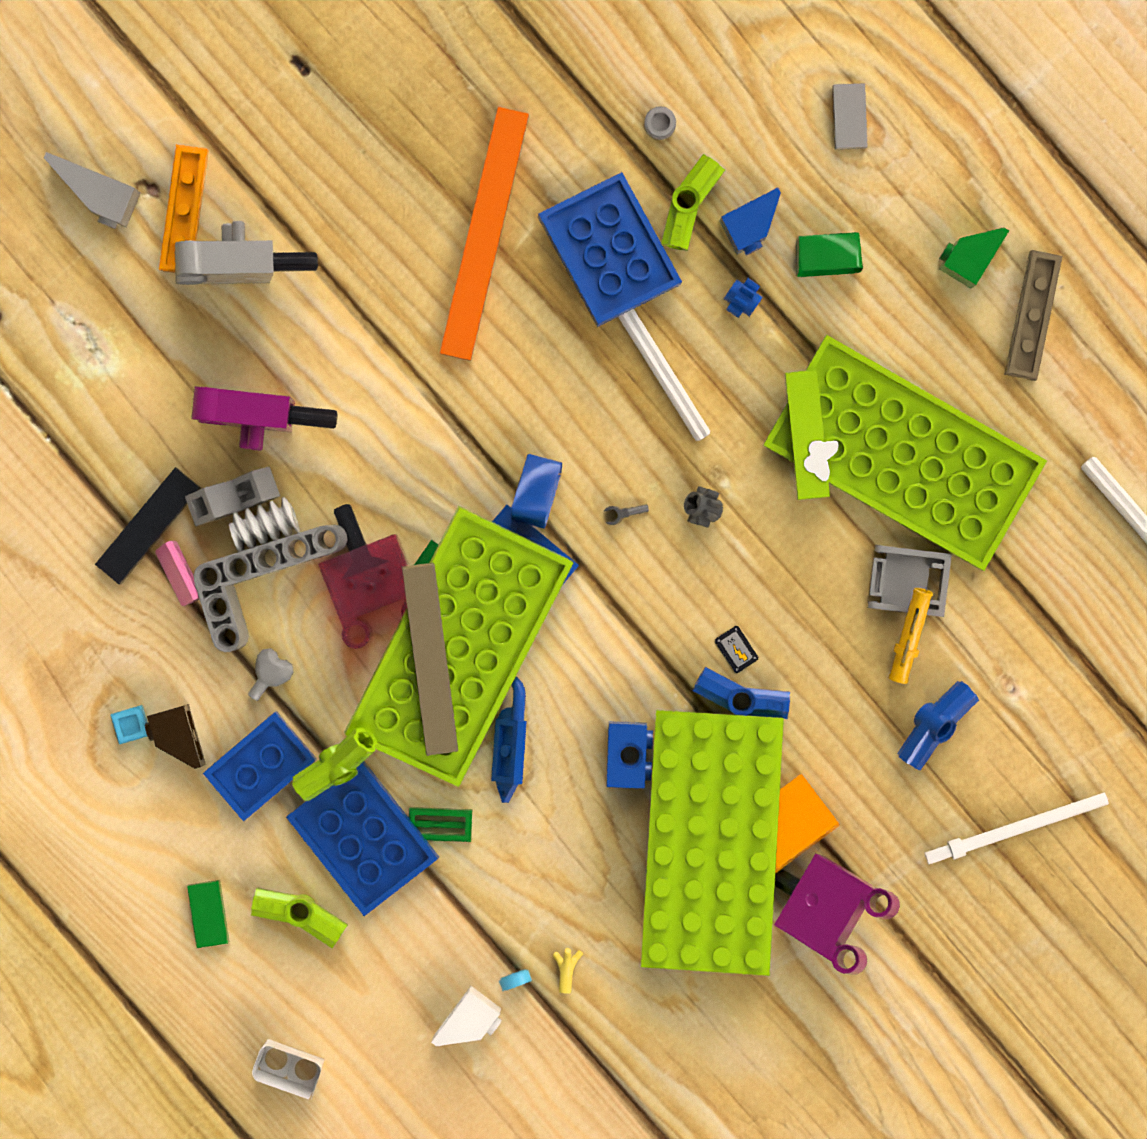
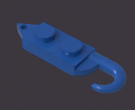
[491,677,527,803]

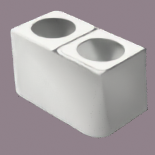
[252,1039,324,1099]

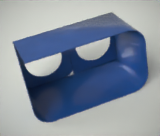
[511,454,562,529]

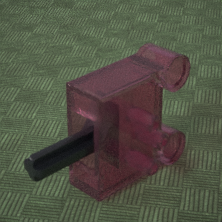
[318,504,410,649]

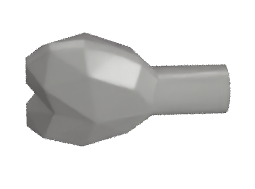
[248,648,294,701]

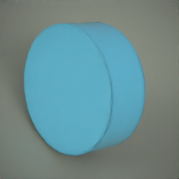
[499,969,532,991]

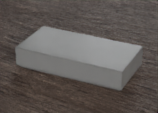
[832,83,868,150]

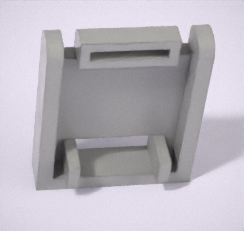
[867,545,952,617]

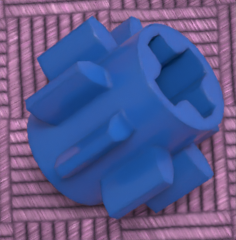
[724,278,763,318]

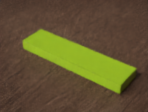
[785,370,830,500]

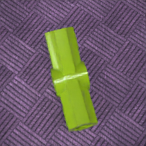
[661,154,725,251]
[292,728,377,801]
[251,888,348,948]

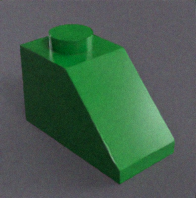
[939,228,1009,288]

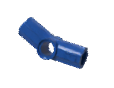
[692,667,790,719]
[897,681,979,770]

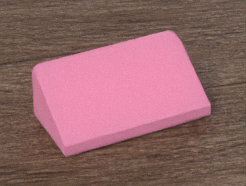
[155,541,199,606]

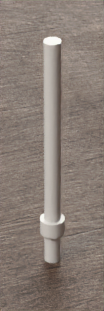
[924,793,1109,864]

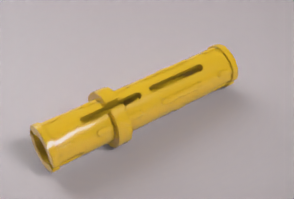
[888,587,933,684]

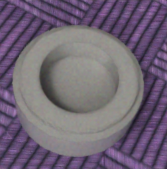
[644,106,676,140]

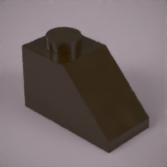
[145,704,206,769]

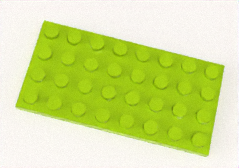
[763,335,1047,571]
[344,506,573,787]
[641,710,784,976]

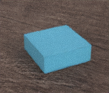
[110,705,147,745]

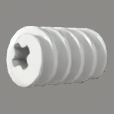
[229,497,300,552]

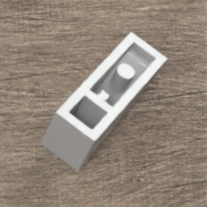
[44,152,140,229]

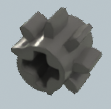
[684,486,723,528]

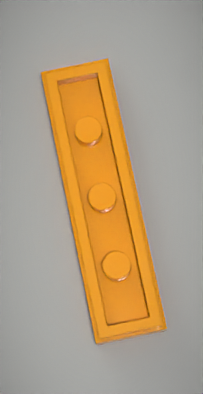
[159,144,209,273]

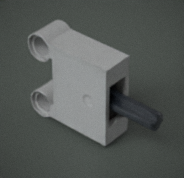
[175,221,318,285]

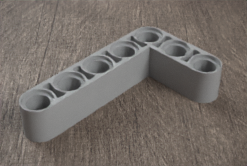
[193,524,347,652]

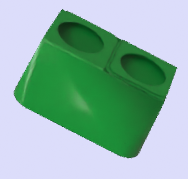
[796,232,863,277]

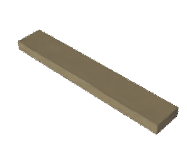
[402,563,458,756]

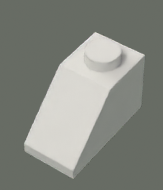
[431,986,502,1046]

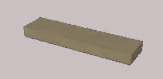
[1004,250,1063,381]

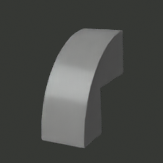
[185,466,280,526]

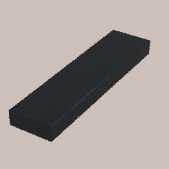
[95,467,201,585]

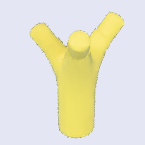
[553,948,583,993]

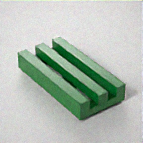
[409,807,473,842]

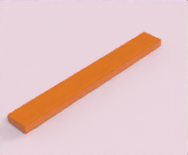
[440,107,529,361]

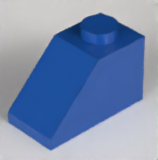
[720,188,781,256]

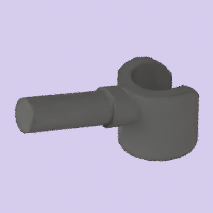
[604,504,649,525]

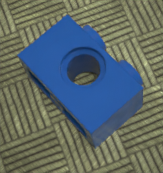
[606,721,653,789]

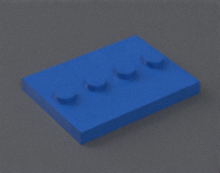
[538,172,682,327]
[286,761,439,916]

